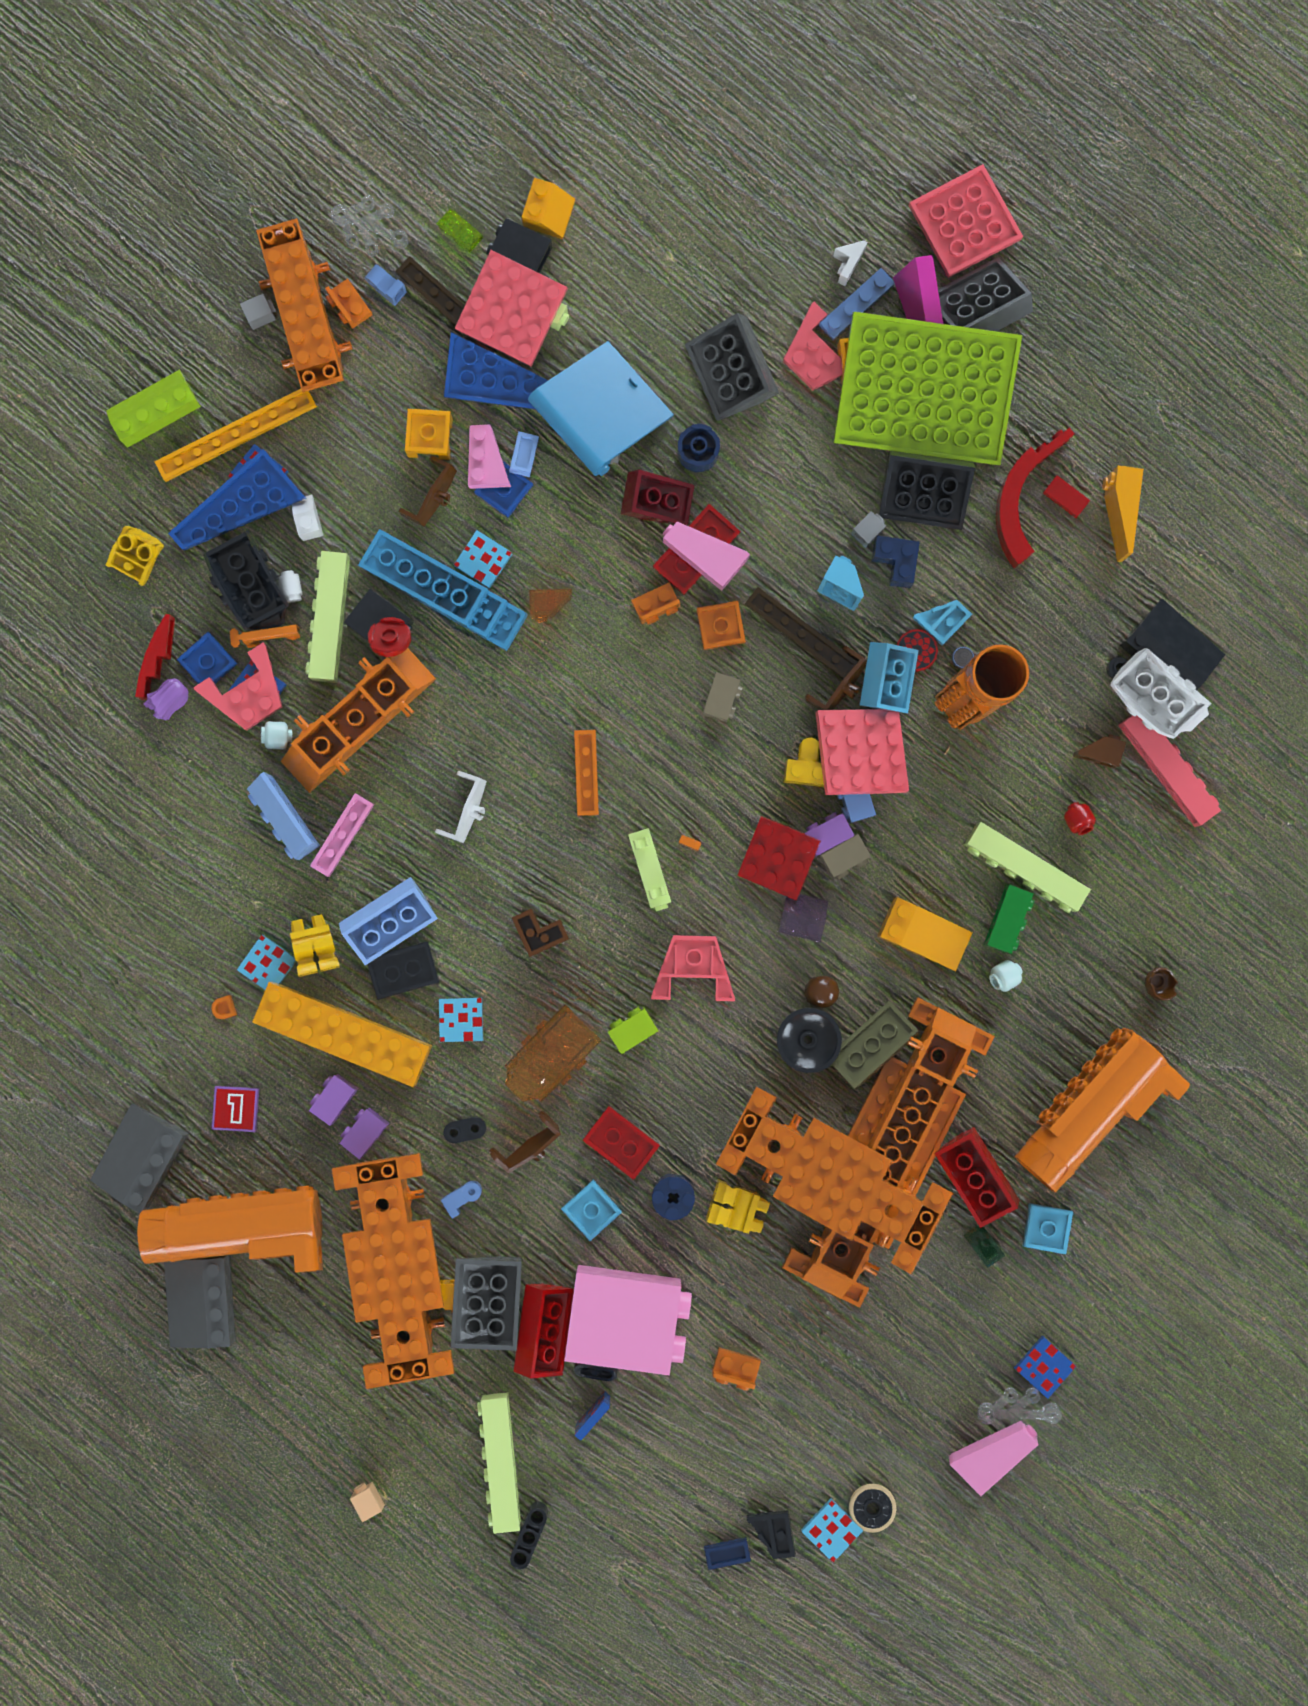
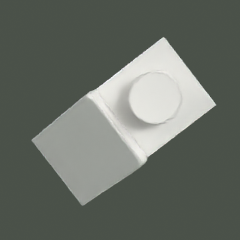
[833,241,868,286]

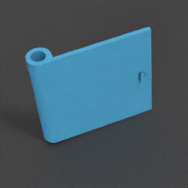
[528,341,674,476]

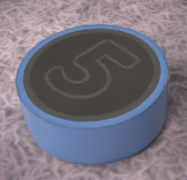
[952,647,974,669]

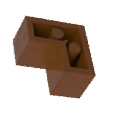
[512,909,570,957]

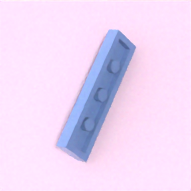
[819,268,895,341]

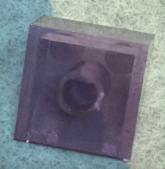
[777,894,828,943]

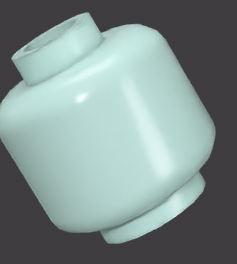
[261,721,292,749]
[989,960,1023,992]

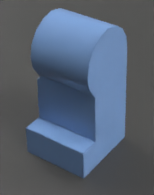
[365,264,407,306]
[441,1181,482,1219]

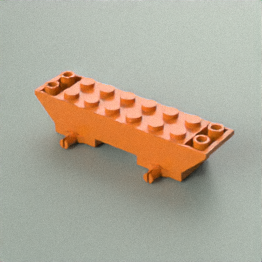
[256,218,353,392]
[281,648,436,793]

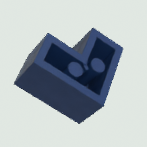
[871,535,920,589]

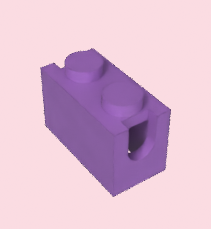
[805,812,855,857]
[309,1074,359,1126]
[339,1107,390,1160]

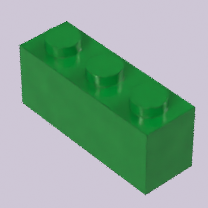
[983,884,1034,954]

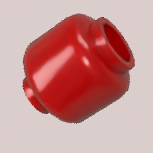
[1064,802,1096,835]

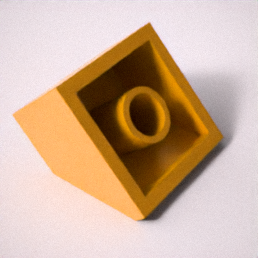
[522,178,575,239]

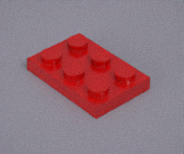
[582,1106,660,1180]

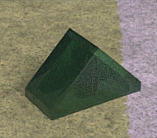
[964,1225,1005,1268]

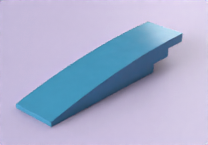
[358,529,528,651]

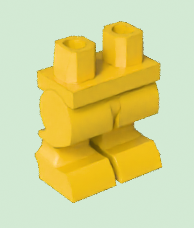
[290,914,340,977]
[706,1179,770,1234]

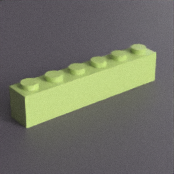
[306,551,350,683]
[964,822,1091,913]
[477,1392,521,1534]

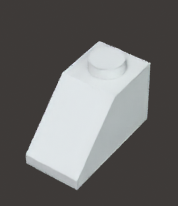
[292,495,324,541]

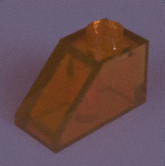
[529,589,573,622]

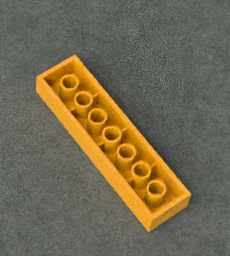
[252,982,432,1087]

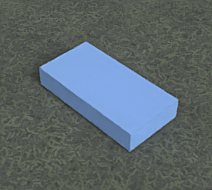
[509,431,539,477]

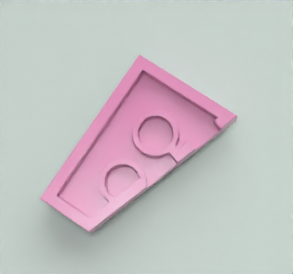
[468,424,511,489]

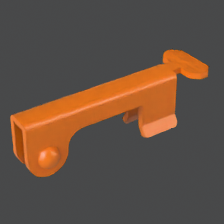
[230,624,300,648]

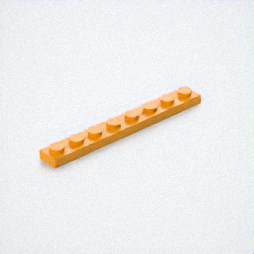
[154,389,317,482]

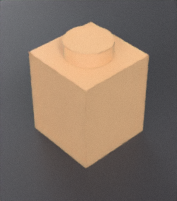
[350,1482,385,1522]

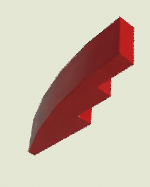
[135,614,175,700]

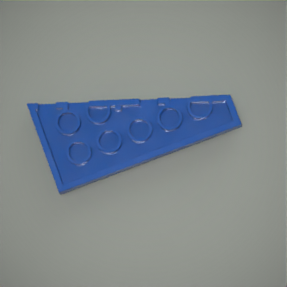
[444,332,548,410]
[168,449,306,551]

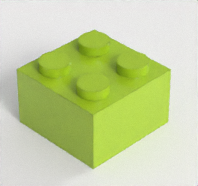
[608,1006,658,1054]

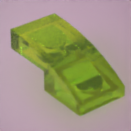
[436,209,484,253]

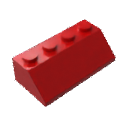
[934,1127,1020,1228]
[513,1283,574,1379]

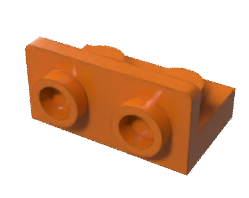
[325,278,373,329]
[631,582,681,625]
[712,1347,761,1391]

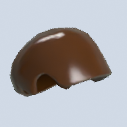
[1145,967,1178,1000]
[804,976,840,1008]

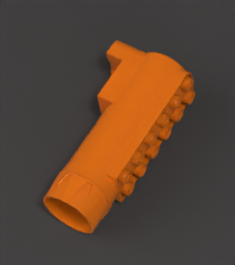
[934,645,1029,730]
[1014,1028,1190,1193]
[137,1186,323,1273]

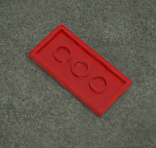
[653,504,741,595]

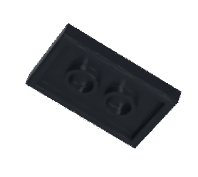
[367,941,440,1000]

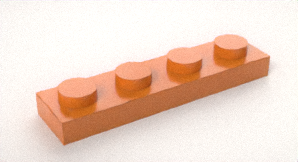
[574,730,599,816]

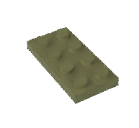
[832,1000,920,1091]

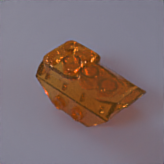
[504,1004,602,1102]

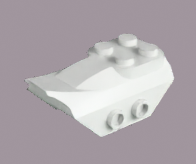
[1110,648,1212,739]

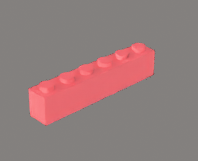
[1118,715,1221,827]

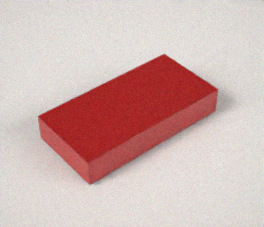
[1043,475,1090,518]

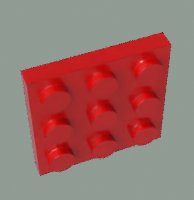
[737,816,821,900]

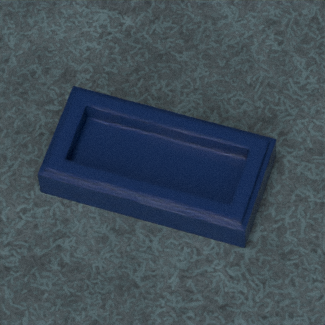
[704,1537,751,1570]

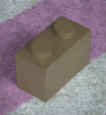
[702,672,743,723]
[819,834,871,879]

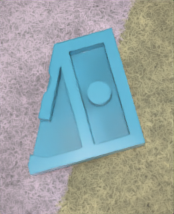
[913,600,972,646]

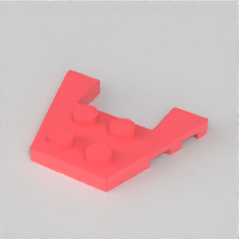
[783,302,842,391]
[193,642,283,731]
[651,935,735,1001]

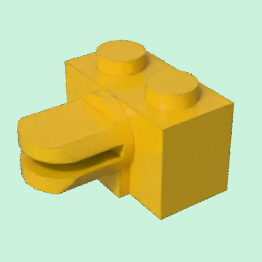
[783,738,824,787]

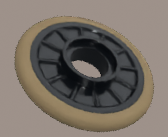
[849,1484,896,1533]

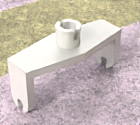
[435,771,487,843]

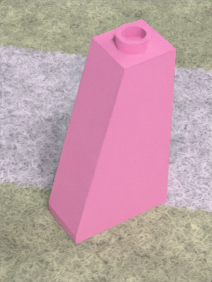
[663,522,750,591]
[949,1421,1038,1496]

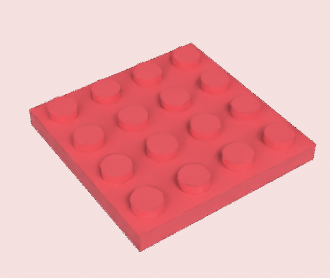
[909,164,1023,278]
[455,250,568,367]
[816,709,909,795]

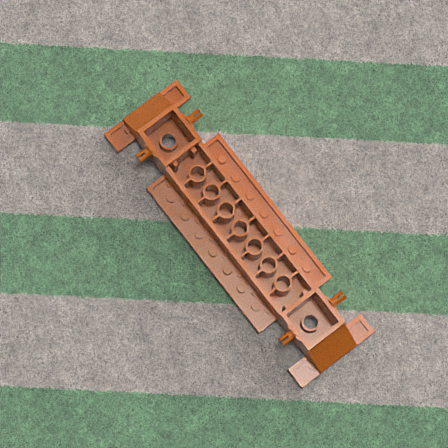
[782,997,995,1308]

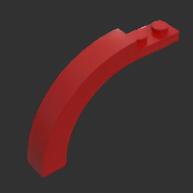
[995,427,1075,569]

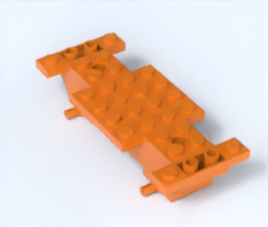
[716,1087,953,1274]
[332,1153,455,1389]

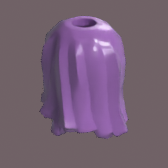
[143,678,189,721]

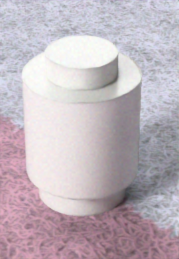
[278,570,303,603]

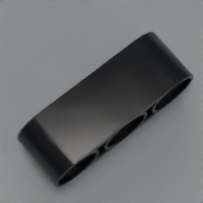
[510,1501,548,1570]

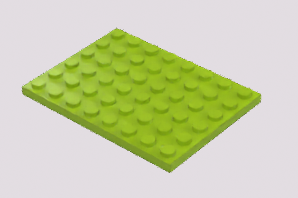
[833,312,1022,466]

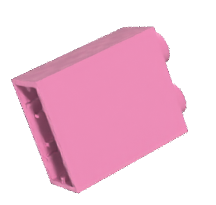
[564,1265,692,1376]

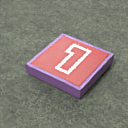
[212,1086,259,1132]

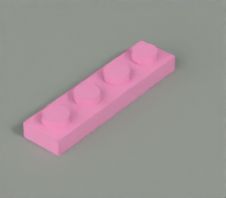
[310,793,374,877]

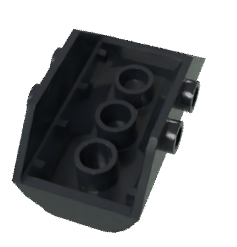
[203,530,289,630]

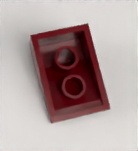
[621,469,695,526]

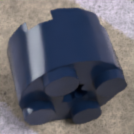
[677,424,720,472]
[652,1174,695,1221]

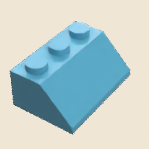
[817,556,864,611]
[860,642,919,713]

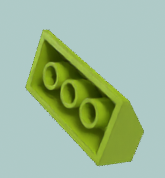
[106,369,201,448]

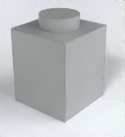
[240,294,276,330]
[851,511,886,548]

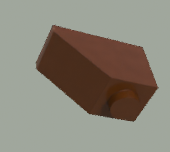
[1073,734,1126,769]

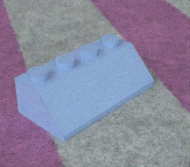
[247,772,320,860]
[339,877,438,965]

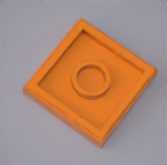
[696,601,746,650]

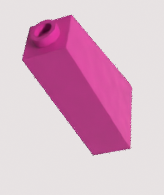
[893,255,943,324]

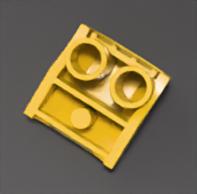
[105,526,164,586]

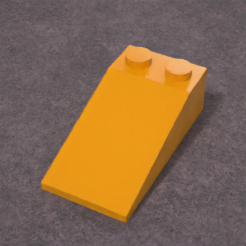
[1102,465,1144,562]
[877,897,973,971]

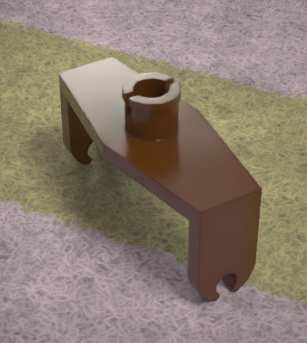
[398,455,457,527]
[805,645,867,710]
[489,1110,561,1174]

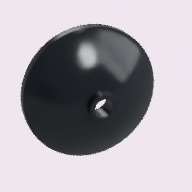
[777,1008,842,1073]

